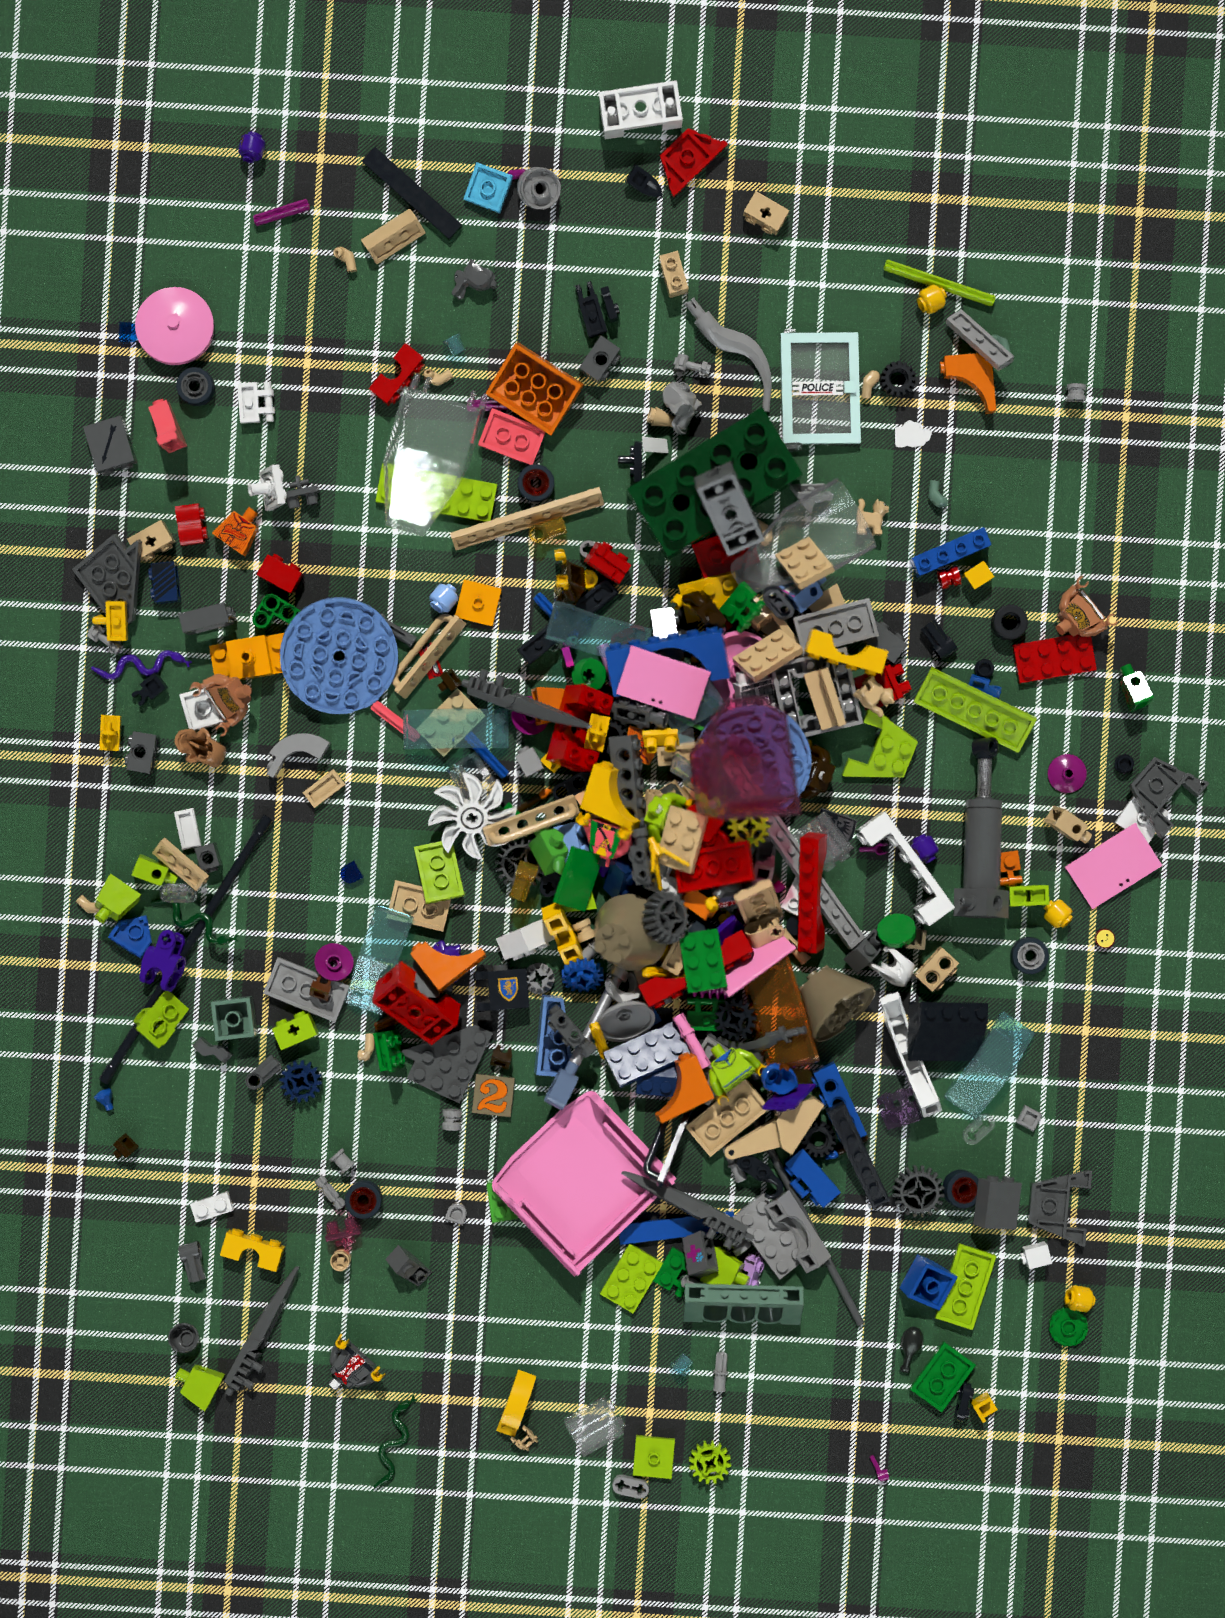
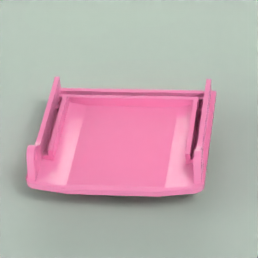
[492,1091,677,1277]

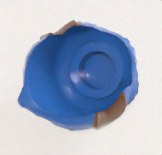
[761,1063,799,1095]

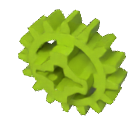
[727,805,771,847]
[689,1440,731,1484]

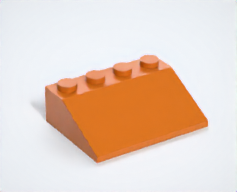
[485,343,585,436]

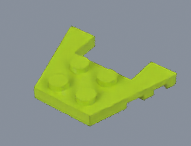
[842,709,918,778]

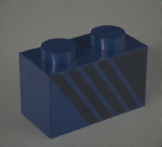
[148,561,181,604]

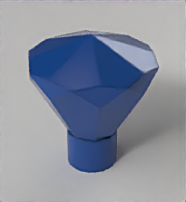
[94,1089,113,1111]

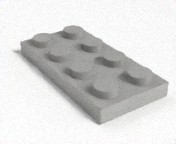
[793,598,879,656]
[263,957,350,1022]
[732,1193,800,1280]

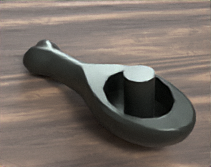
[900,1327,924,1373]

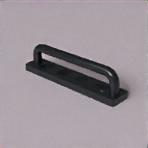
[643,1100,694,1188]

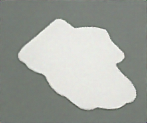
[895,420,932,447]

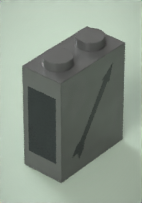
[83,415,138,476]

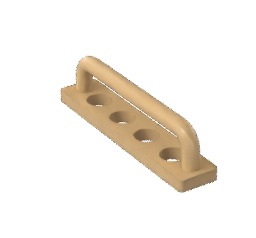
[392,614,466,699]
[482,795,580,846]

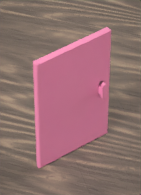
[616,646,711,720]
[1065,823,1163,909]
[721,929,796,997]

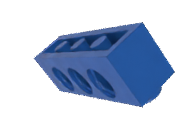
[909,527,992,577]
[811,1062,867,1141]

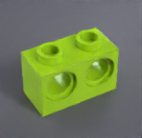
[1005,885,1049,907]

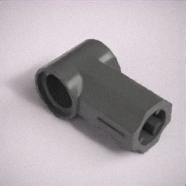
[245,1054,283,1090]
[178,1241,206,1283]

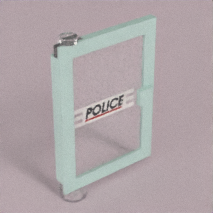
[780,329,861,452]

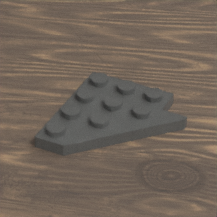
[402,1024,493,1103]

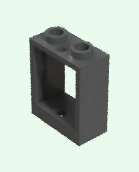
[178,603,236,635]

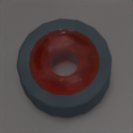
[518,464,555,502]
[942,1169,978,1209]
[345,1180,383,1219]

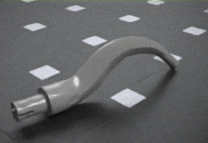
[685,297,772,413]

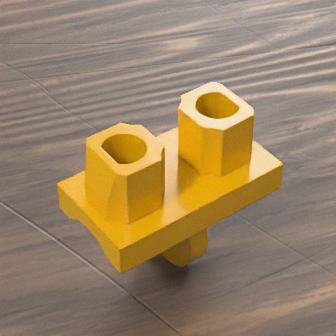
[584,713,610,752]
[99,715,122,751]
[642,727,680,753]

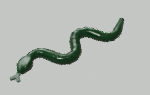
[151,897,238,945]
[373,1395,417,1488]

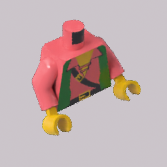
[576,812,633,867]

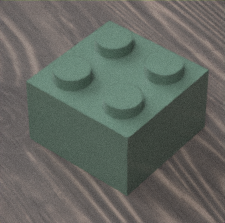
[211,996,258,1041]

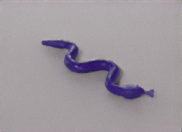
[91,650,192,680]

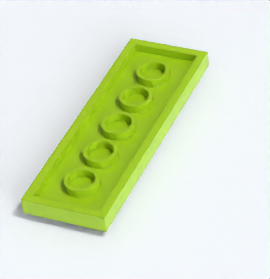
[375,463,498,522]
[913,667,1037,753]

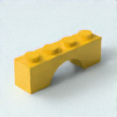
[804,628,889,676]

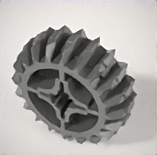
[495,837,543,890]
[641,891,690,945]
[892,1165,945,1218]

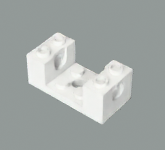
[599,80,683,139]

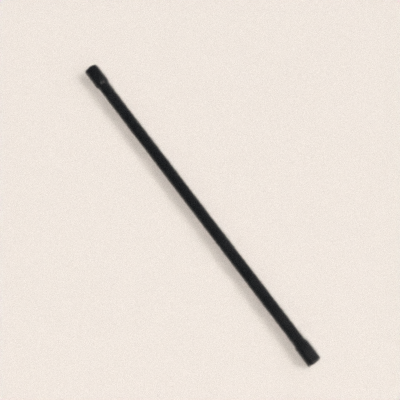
[99,814,273,1085]

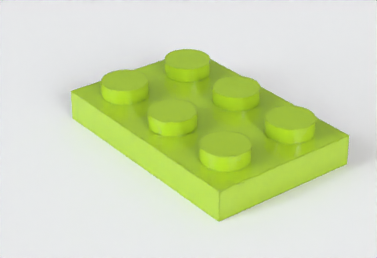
[414,841,464,904]
[600,1244,663,1313]

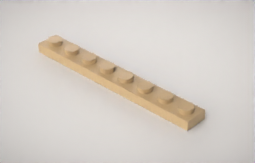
[450,487,604,550]

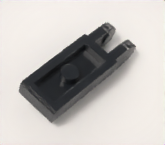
[575,281,608,338]

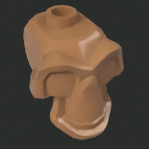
[174,727,226,768]

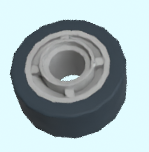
[1010,937,1049,974]

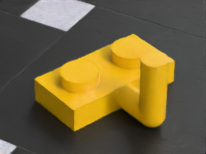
[92,601,128,641]

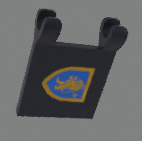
[473,969,529,1012]

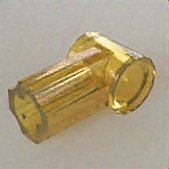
[528,517,567,544]
[509,860,539,902]

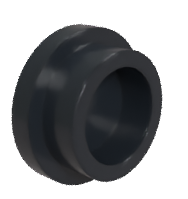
[974,659,994,678]
[1114,754,1134,774]

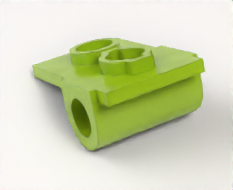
[134,990,189,1049]

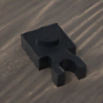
[600,286,620,323]
[131,672,168,706]

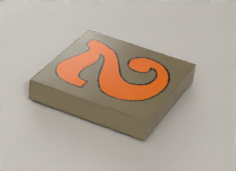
[472,1073,515,1117]

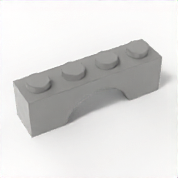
[764,1190,831,1273]

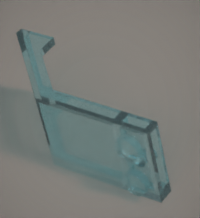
[545,601,653,658]
[403,709,509,749]
[345,904,414,1015]
[944,1011,1035,1119]

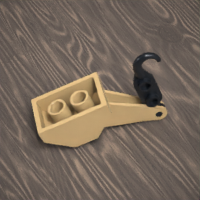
[724,1094,824,1200]

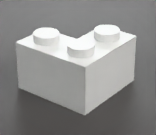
[496,919,555,961]

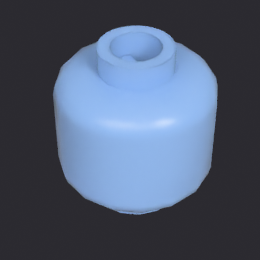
[429,584,458,613]

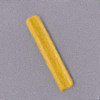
[642,967,685,978]
[589,1022,609,1059]

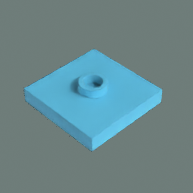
[463,162,514,214]

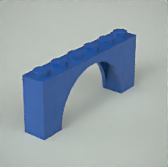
[605,626,731,697]

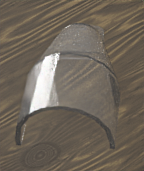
[730,478,876,593]

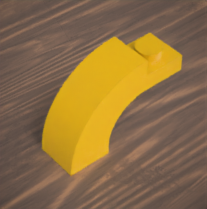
[496,1370,537,1437]

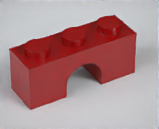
[369,343,425,406]

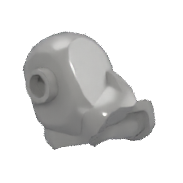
[662,382,702,435]

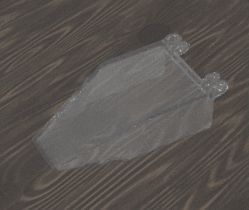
[383,373,488,537]

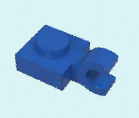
[968,674,1001,698]

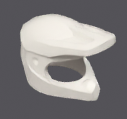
[868,946,915,987]

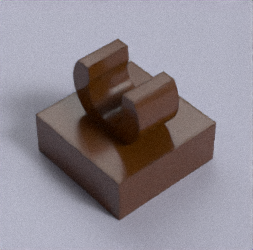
[309,976,332,1001]

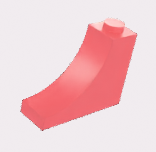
[148,399,187,453]

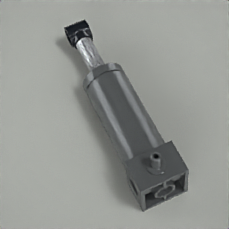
[953,737,1009,918]

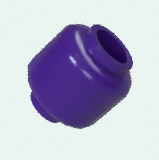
[238,132,266,163]
[911,834,939,864]

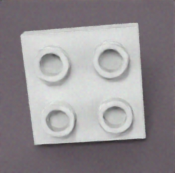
[248,465,287,511]

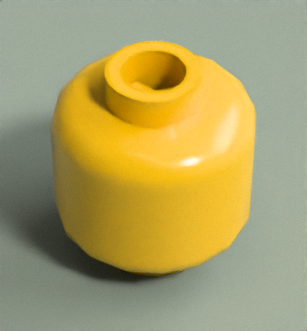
[916,285,947,314]
[1044,900,1073,928]
[1065,1285,1095,1312]

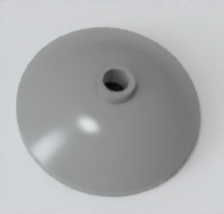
[598,1001,655,1042]

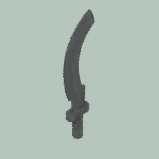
[716,1026,807,1053]

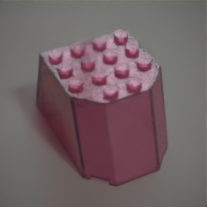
[689,696,801,820]

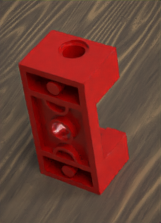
[546,684,614,772]
[372,961,461,1045]

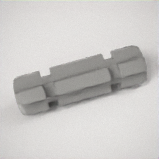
[315,1175,345,1210]

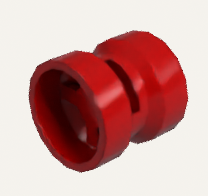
[937,566,962,589]

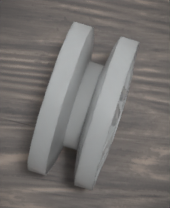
[517,167,561,210]

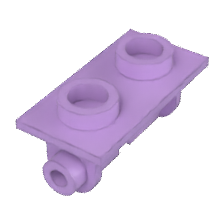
[738,1253,764,1285]

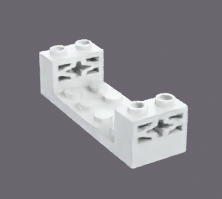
[856,812,955,926]

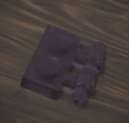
[876,1088,923,1130]

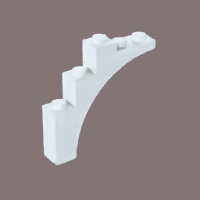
[880,992,942,1118]

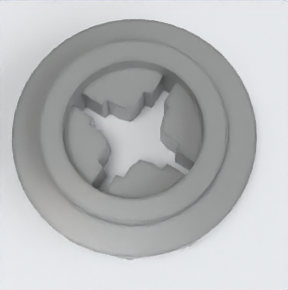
[526,963,554,994]

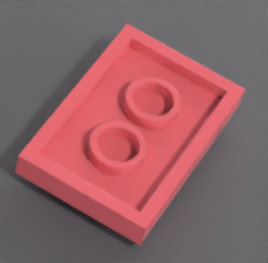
[478,408,546,465]

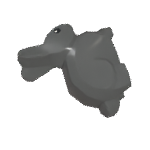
[451,259,497,300]

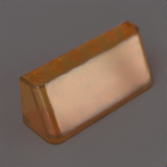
[744,955,820,1069]

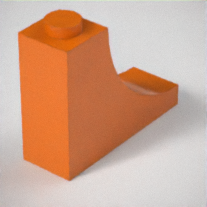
[939,353,996,414]
[410,941,486,993]
[654,1052,714,1123]

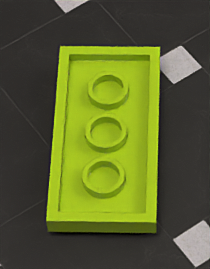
[935,1243,996,1330]

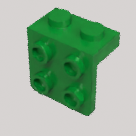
[373,1029,405,1073]

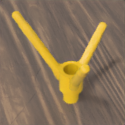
[647,837,690,891]

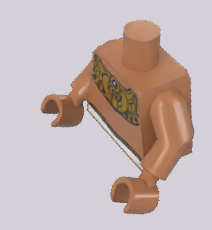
[1056,576,1119,637]
[189,674,252,736]

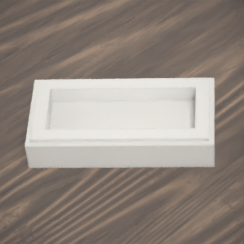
[174,808,202,850]

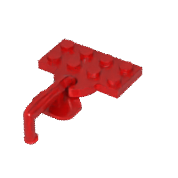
[675,774,755,894]

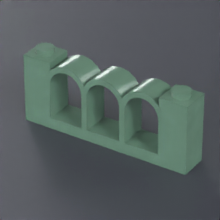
[683,1283,804,1325]

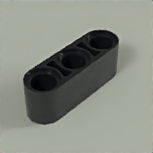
[553,772,590,800]

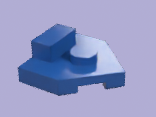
[108,915,152,959]

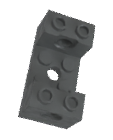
[694,461,764,556]

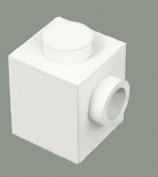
[1020,1241,1052,1269]

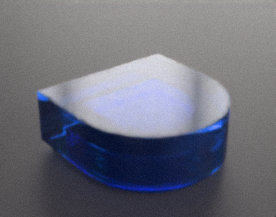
[119,322,138,343]
[340,860,364,883]

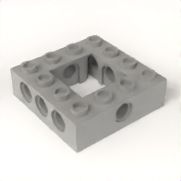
[770,646,863,737]

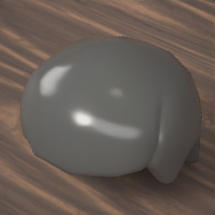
[168,1323,200,1353]

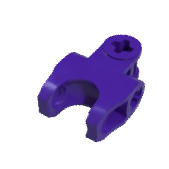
[140,930,186,992]

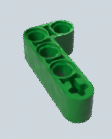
[252,594,301,629]

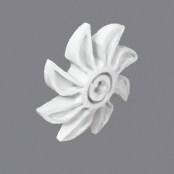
[428,772,517,859]

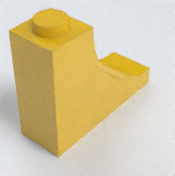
[580,761,641,830]

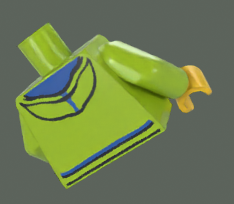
[709,1044,766,1105]

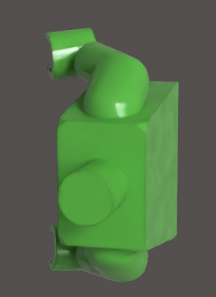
[528,826,568,875]

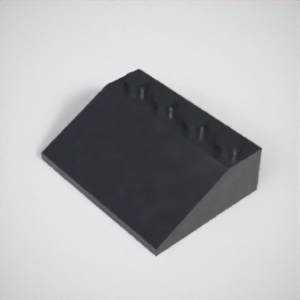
[908,1002,988,1061]

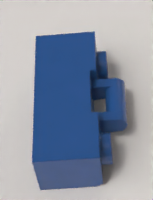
[784,1146,841,1208]

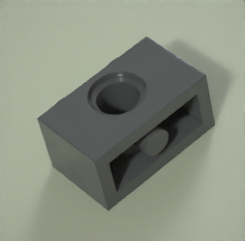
[579,336,621,384]
[125,731,160,774]

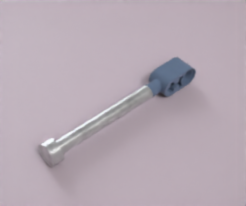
[544,965,630,1110]

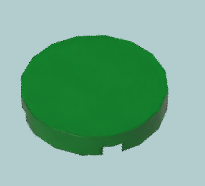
[877,913,917,948]
[1049,1307,1088,1347]

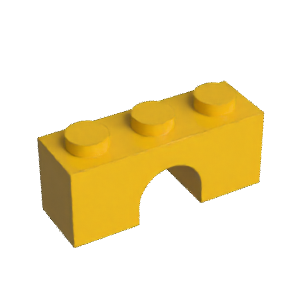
[541,903,583,965]
[220,1228,285,1272]

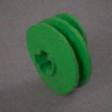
[571,658,607,690]

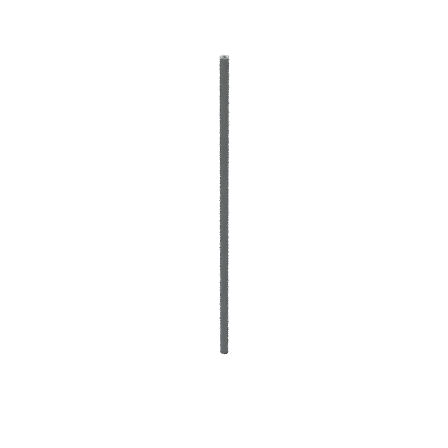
[705,1031,864,1326]

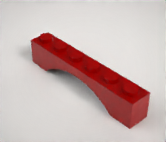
[798,832,827,953]
[638,930,754,1009]

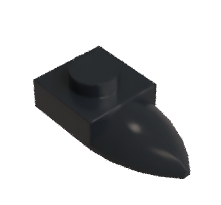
[624,164,663,197]

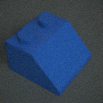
[899,1254,958,1311]

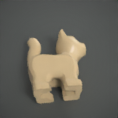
[856,498,889,536]
[853,676,895,717]

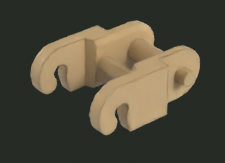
[510,1425,538,1451]

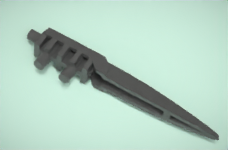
[461,669,592,729]
[621,1171,754,1249]
[224,1266,300,1396]

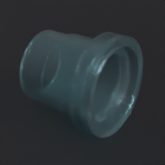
[443,333,466,356]
[670,1353,694,1377]

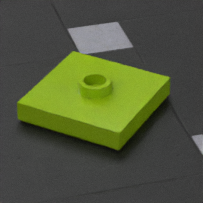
[633,1435,675,1479]

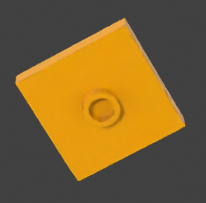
[455,579,502,627]

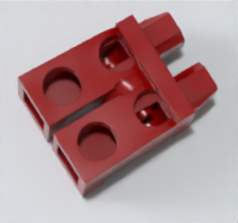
[853,663,912,711]

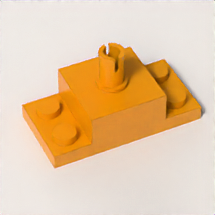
[209,633,284,680]

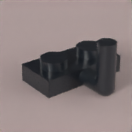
[618,441,642,482]

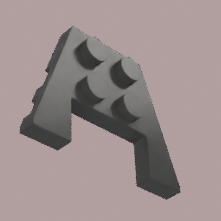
[1128,757,1209,839]
[1027,1170,1092,1247]

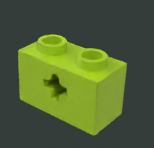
[272,1011,319,1050]

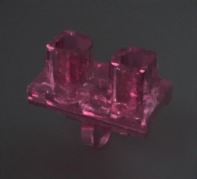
[325,1216,362,1251]

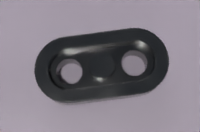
[763,585,794,620]
[954,1382,974,1422]

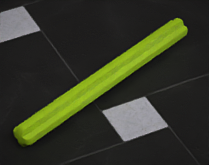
[883,260,996,306]

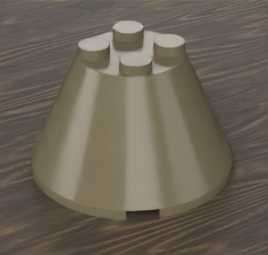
[594,894,667,971]
[798,965,876,1042]

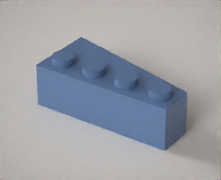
[534,995,572,1076]

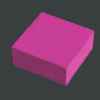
[561,646,574,668]

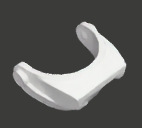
[605,971,641,1003]

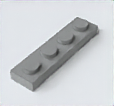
[946,309,1014,371]

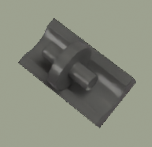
[286,475,320,509]

